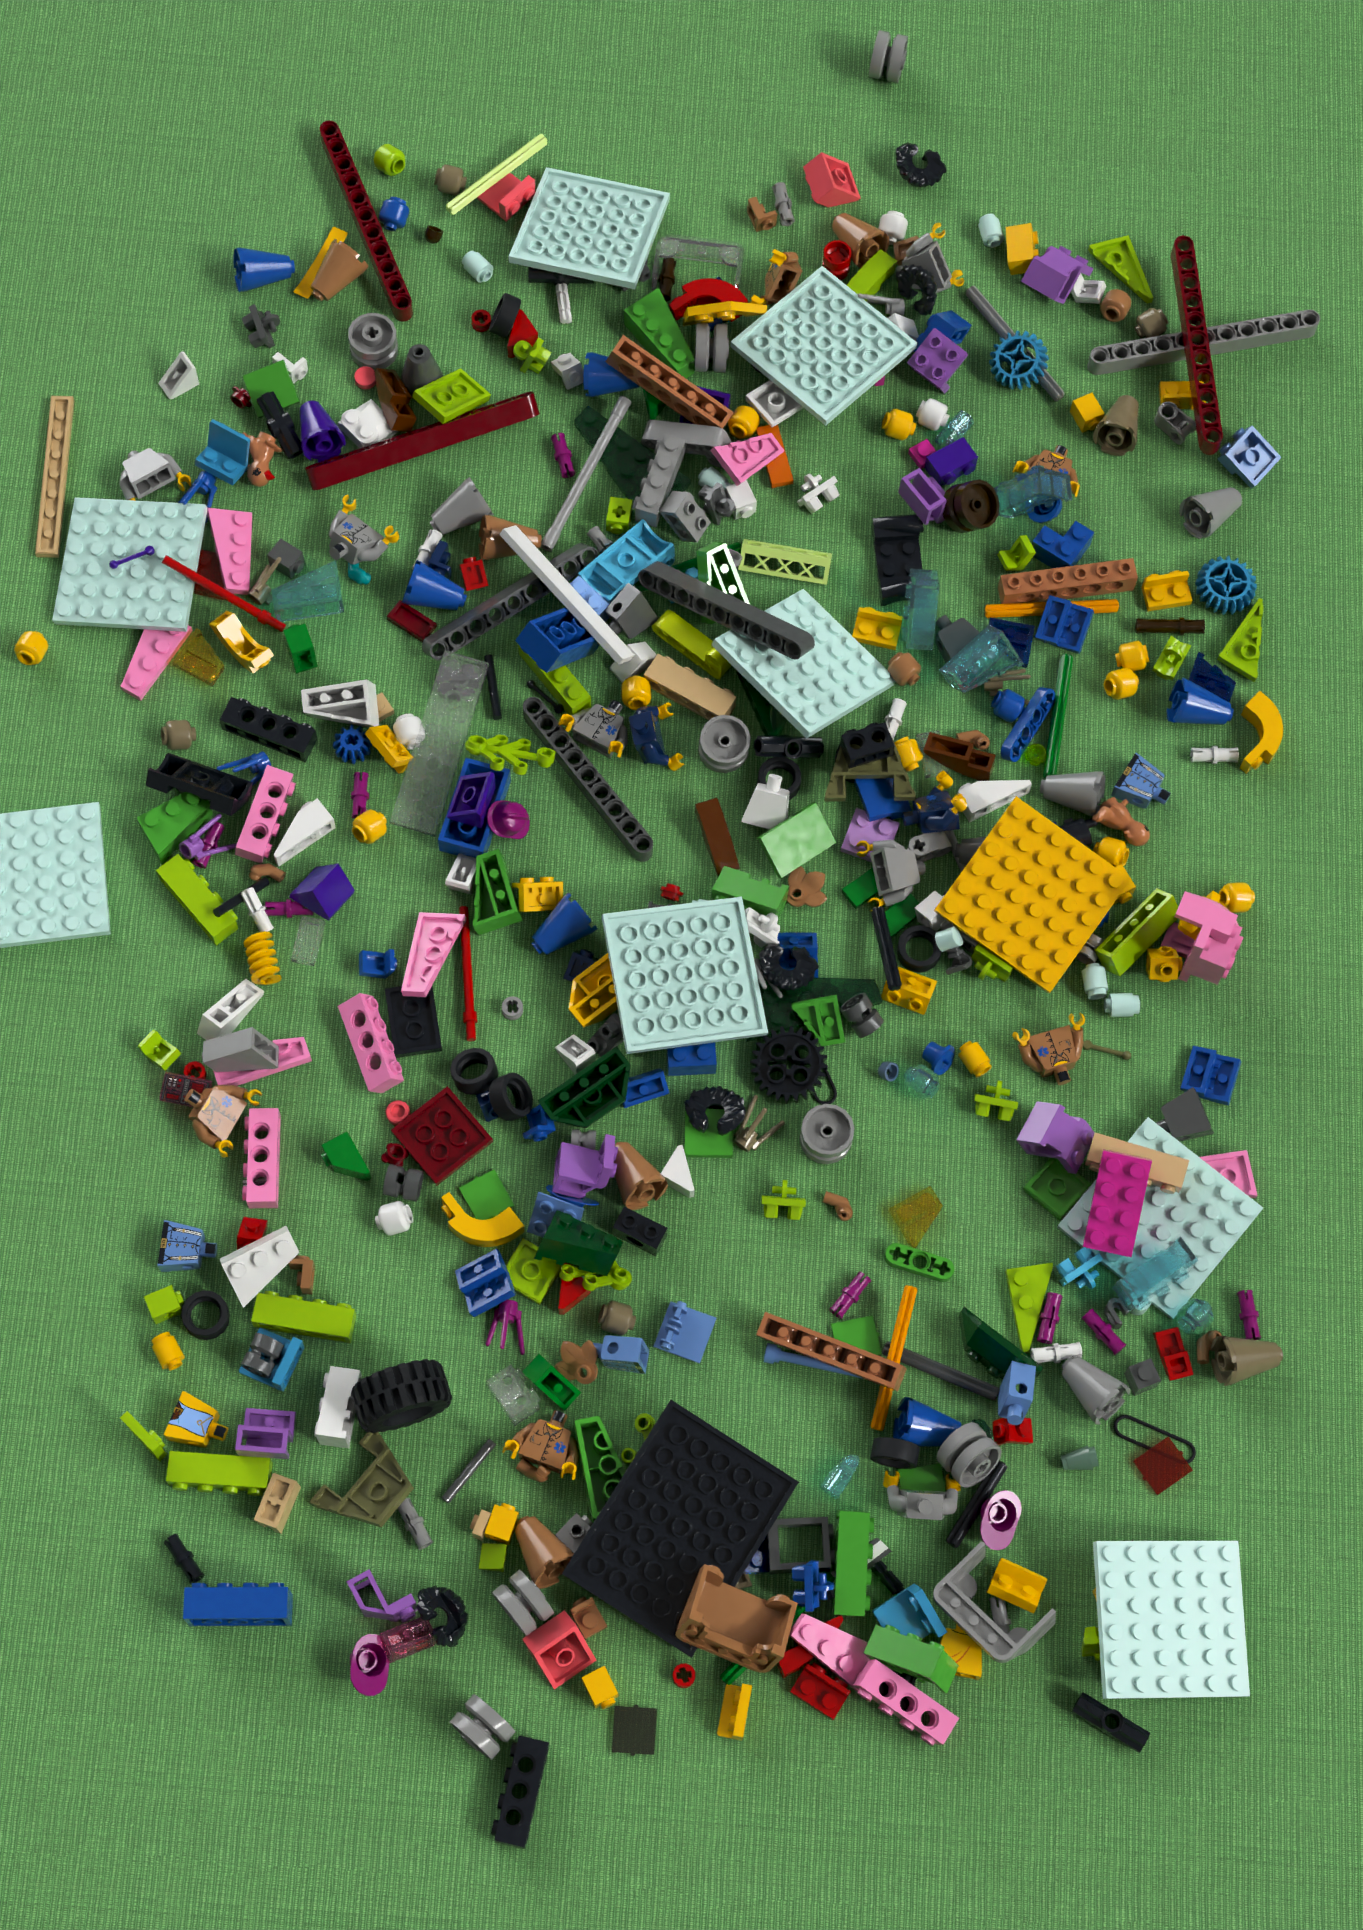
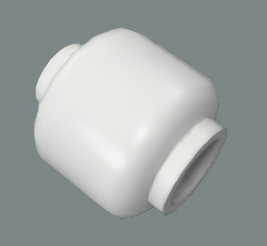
[879,211,908,245]
[916,398,950,431]
[393,714,425,750]
[375,1201,413,1236]

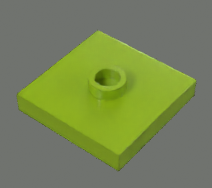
[506,1238,562,1305]

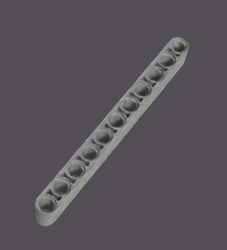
[1087,310,1320,375]

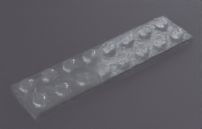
[390,650,489,836]

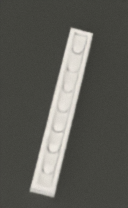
[499,525,635,665]

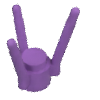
[179,814,237,860]

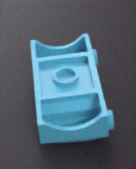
[578,519,675,603]

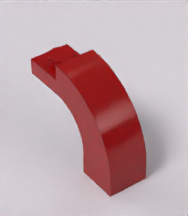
[669,278,748,322]

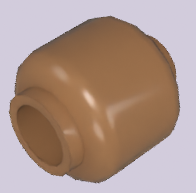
[1100,289,1131,322]
[888,652,921,686]

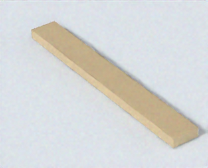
[35,396,74,558]

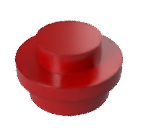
[660,883,684,902]

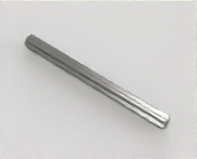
[966,286,1065,402]

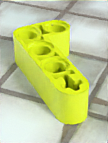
[652,609,732,679]

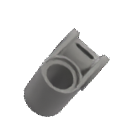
[1154,402,1196,445]
[907,831,953,862]

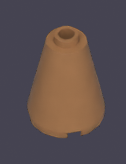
[832,213,889,268]
[311,239,369,302]
[479,515,542,560]
[614,1142,668,1210]
[514,1516,574,1589]

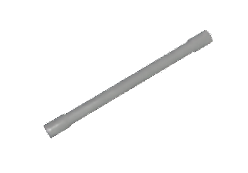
[541,396,631,552]

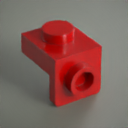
[237,1217,268,1250]
[992,1418,1033,1446]

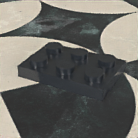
[385,986,442,1058]

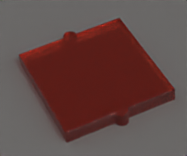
[1133,1436,1193,1495]

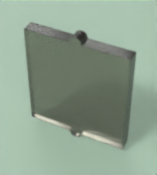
[612,1705,657,1756]

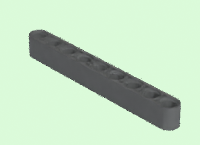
[422,543,599,660]
[638,561,815,660]
[523,697,653,862]

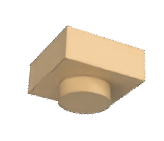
[377,692,394,722]
[470,1510,491,1541]

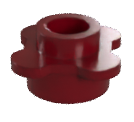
[230,386,252,409]
[381,1143,409,1167]

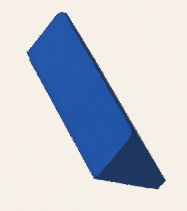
[622,1068,670,1108]

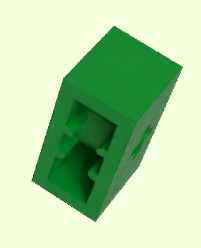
[283,623,318,674]

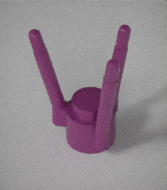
[485,1300,525,1355]

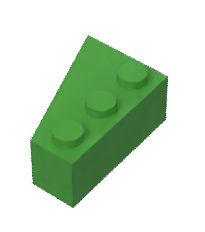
[696,541,750,624]
[136,792,213,865]
[473,849,523,935]
[711,866,789,919]
[864,1625,959,1694]

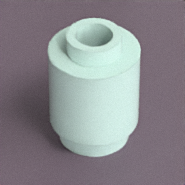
[978,214,1004,248]
[462,251,493,283]
[698,467,731,491]
[1081,963,1108,1000]
[1104,993,1140,1017]

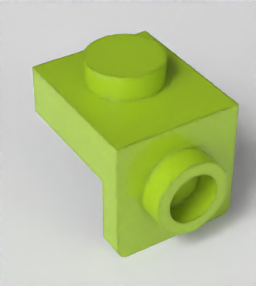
[997,535,1036,571]
[138,1030,181,1071]

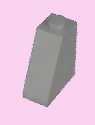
[202,1027,279,1072]

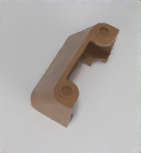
[675,1564,798,1673]

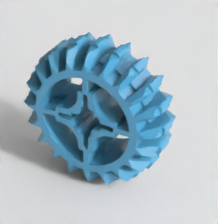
[989,330,1049,390]
[1195,556,1257,615]

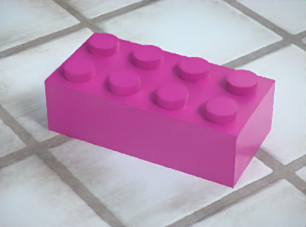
[1083,1149,1152,1258]

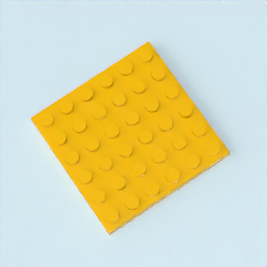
[934,796,1131,993]

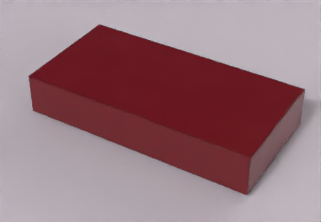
[387,600,437,643]

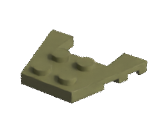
[824,734,916,802]
[309,1432,414,1528]

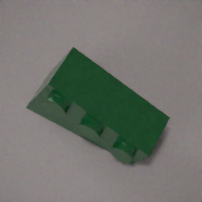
[534,1210,624,1276]

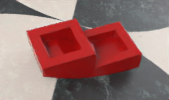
[1153,1327,1194,1381]

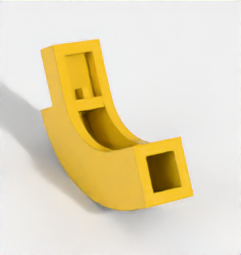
[209,611,274,673]
[1240,691,1283,774]
[441,1192,525,1247]

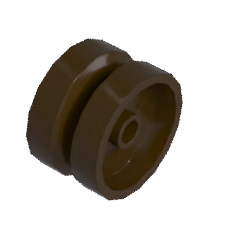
[943,479,1000,533]

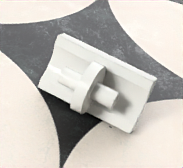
[797,474,840,514]
[745,907,780,948]

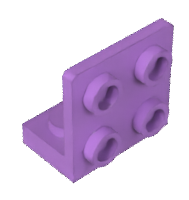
[907,328,968,394]

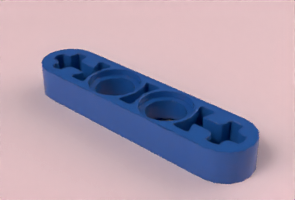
[1001,687,1055,762]

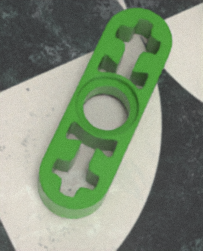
[885,1243,954,1282]

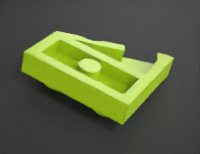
[120,1411,167,1462]

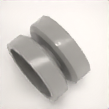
[869,30,908,83]
[348,313,398,370]
[695,323,729,373]
[698,715,751,773]
[799,1104,855,1164]
[937,1422,1002,1488]
[491,1569,554,1636]
[449,1694,516,1760]

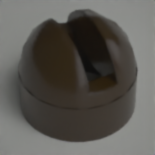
[425,225,443,244]

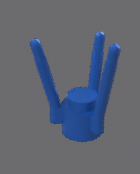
[178,471,218,523]
[216,751,271,786]

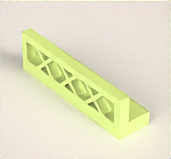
[738,539,832,585]

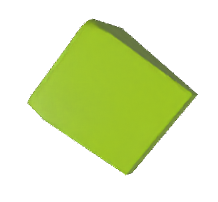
[479,1543,507,1572]

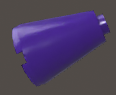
[300,400,346,462]

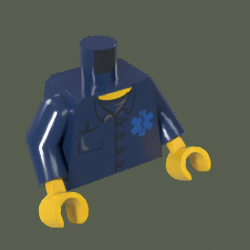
[629,702,685,771]
[902,771,967,833]

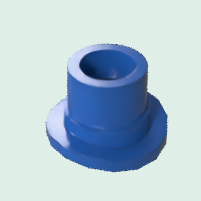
[922,1042,955,1075]

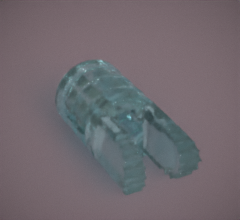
[934,410,974,446]
[820,1454,860,1499]

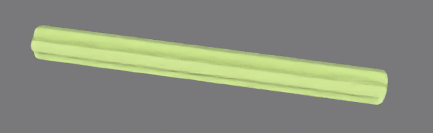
[446,134,547,215]

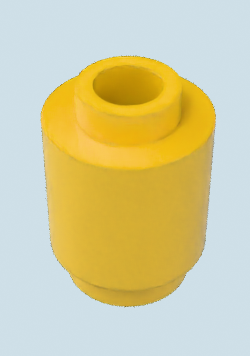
[958,1041,992,1078]
[151,1332,185,1371]

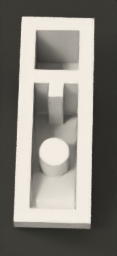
[957,780,1032,823]
[274,798,336,867]
[197,979,264,1040]

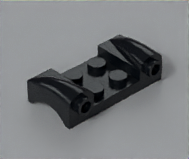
[871,514,931,606]
[146,753,253,816]

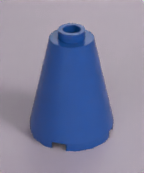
[233,247,295,292]
[583,352,640,397]
[402,560,467,611]
[1166,678,1234,725]
[531,892,598,955]
[893,1397,962,1447]

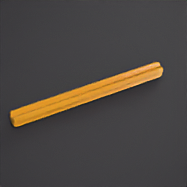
[985,599,1119,618]
[871,1285,917,1431]

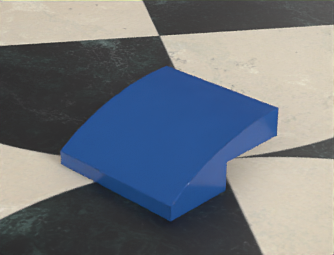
[1035,595,1094,654]
[854,778,912,822]
[777,933,818,978]
[1180,1046,1241,1106]
[455,1248,516,1317]

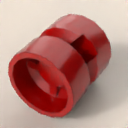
[822,240,852,280]

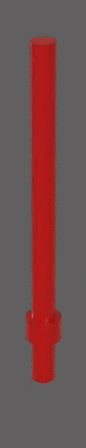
[162,555,286,632]
[459,906,478,1041]

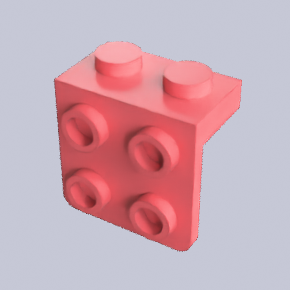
[477,173,535,222]

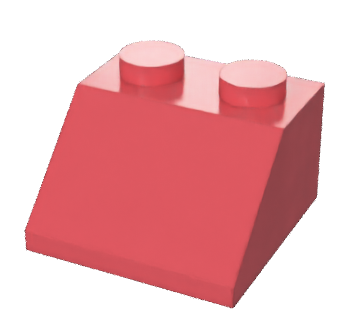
[803,152,861,207]
[522,1610,597,1690]

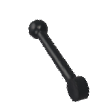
[527,680,564,714]

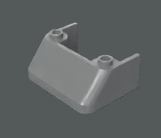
[933,1541,1056,1663]

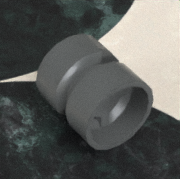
[840,993,884,1038]
[383,1164,424,1202]
[240,1333,284,1379]

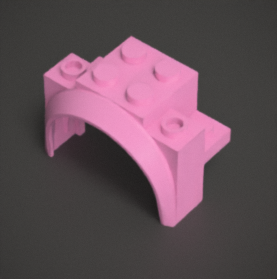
[1160,891,1244,985]

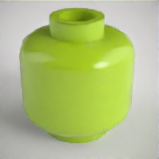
[374,144,406,176]

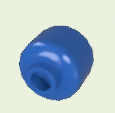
[379,197,409,231]
[991,689,1026,723]

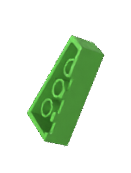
[624,287,695,379]
[574,1416,625,1523]
[833,1510,874,1616]

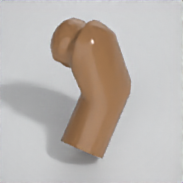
[956,730,990,750]
[249,863,286,882]
[823,1191,853,1221]
[1197,1330,1222,1364]
[516,1458,550,1483]

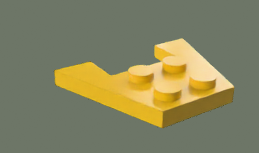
[682,301,767,326]

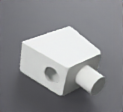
[741,774,790,829]

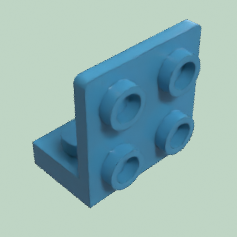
[195,419,250,486]
[239,1328,305,1392]
[872,1583,947,1639]

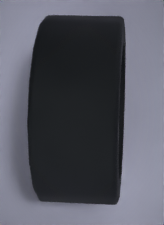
[489,293,521,338]
[757,757,801,800]
[896,925,942,973]
[450,1048,498,1095]
[489,1073,533,1121]
[181,1290,230,1340]
[870,1437,920,1469]

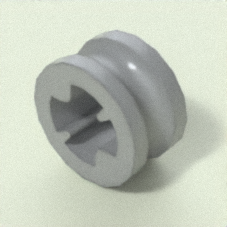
[502,996,523,1020]

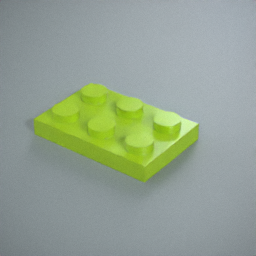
[413,368,491,424]

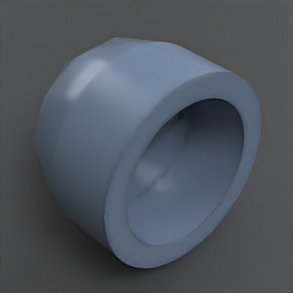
[878,1061,899,1081]

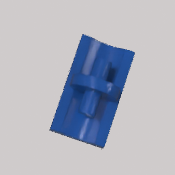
[792,1560,834,1612]

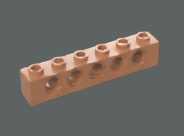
[605,335,734,429]
[998,558,1138,604]
[756,1312,907,1392]

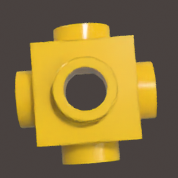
[1146,946,1183,982]

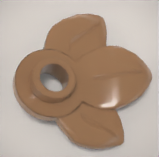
[787,866,827,907]
[555,1340,598,1384]

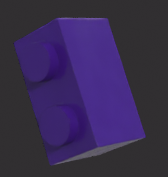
[924,437,978,487]

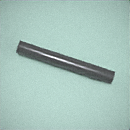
[441,1439,496,1504]

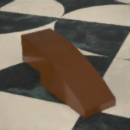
[374,368,417,432]
[923,732,996,781]
[695,798,740,876]

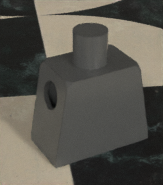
[605,583,658,639]
[935,615,989,672]
[1156,1087,1214,1142]

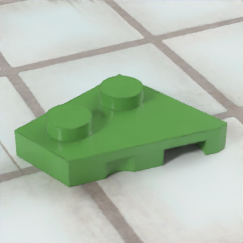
[792,995,845,1046]

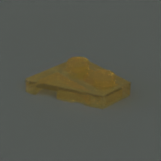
[173,628,225,687]
[888,1186,943,1249]

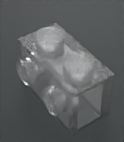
[486,1364,540,1426]

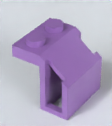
[1021,245,1094,304]
[898,468,947,525]
[1016,1101,1095,1174]
[552,1134,618,1199]
[235,1408,296,1459]
[346,1569,418,1623]

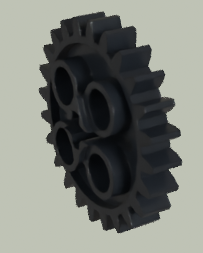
[750,1026,828,1104]

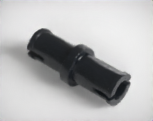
[164,1534,205,1584]

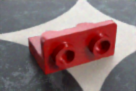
[790,1663,851,1721]

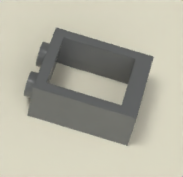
[767,1517,835,1574]

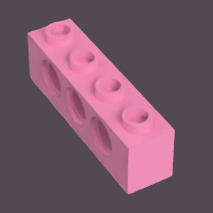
[235,765,296,864]
[338,993,404,1093]
[242,1108,281,1209]
[853,1659,959,1746]

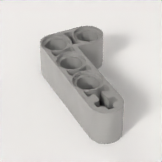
[641,420,732,468]

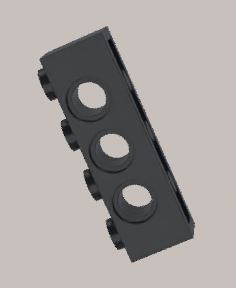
[220,697,317,763]
[491,1736,550,1849]

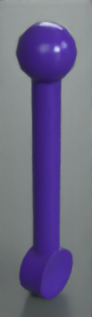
[109,545,155,569]

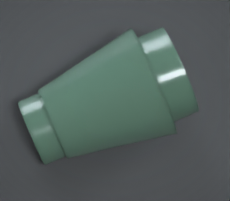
[1061,1445,1099,1470]

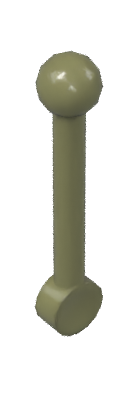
[1083,1040,1131,1060]

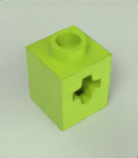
[606,497,633,534]
[144,1285,185,1324]

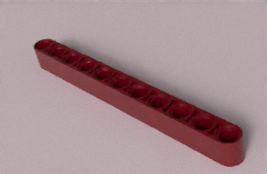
[320,120,413,322]
[1171,235,1223,455]
[305,392,540,490]

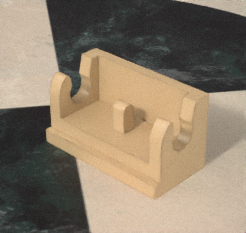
[254,1473,301,1534]

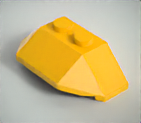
[568,953,618,1028]

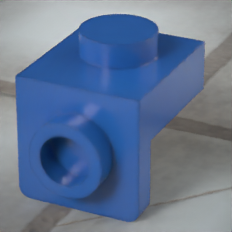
[359,949,397,979]
[523,1105,556,1142]

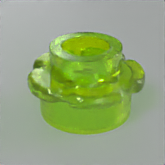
[1024,744,1047,766]

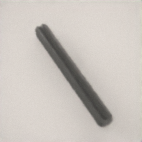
[882,1341,999,1401]

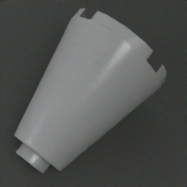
[429,477,494,535]
[1180,487,1242,539]
[1040,771,1105,817]
[1062,1357,1130,1425]

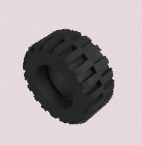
[351,1359,452,1433]

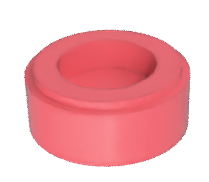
[354,366,376,389]
[386,1100,410,1125]

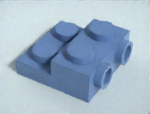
[1217,425,1281,488]

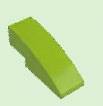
[847,249,897,301]

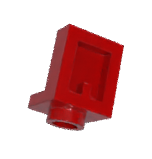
[458,556,488,591]

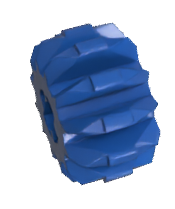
[333,724,372,765]

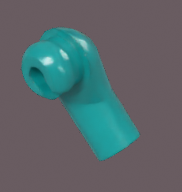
[348,562,371,585]

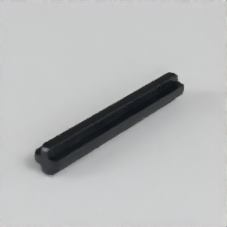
[871,906,902,991]
[946,1460,1007,1548]

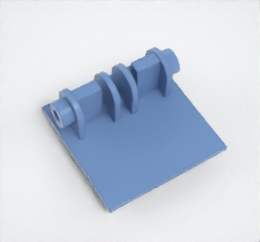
[527,1192,584,1238]
[653,1301,717,1364]

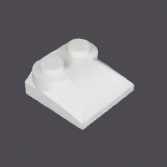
[746,380,803,428]
[337,399,398,448]

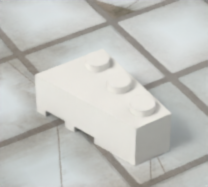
[301,679,379,728]
[220,1226,299,1308]
[314,1366,362,1449]

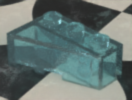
[994,465,1072,518]
[271,560,344,622]
[901,569,939,651]
[939,625,1024,693]
[1113,1237,1198,1312]

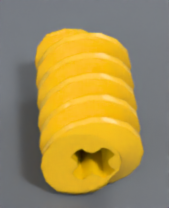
[243,931,282,985]

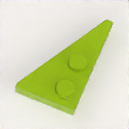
[1088,235,1154,304]
[1217,598,1264,682]
[1005,1263,1053,1354]

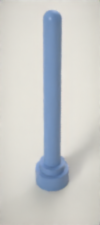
[763,1343,864,1379]

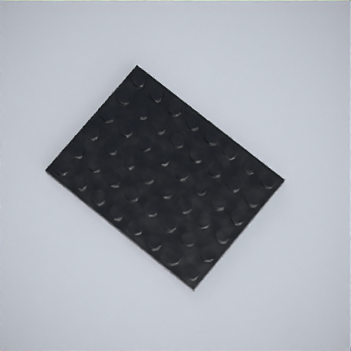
[562,1400,799,1658]

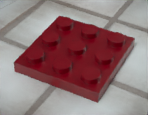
[391,1086,493,1186]

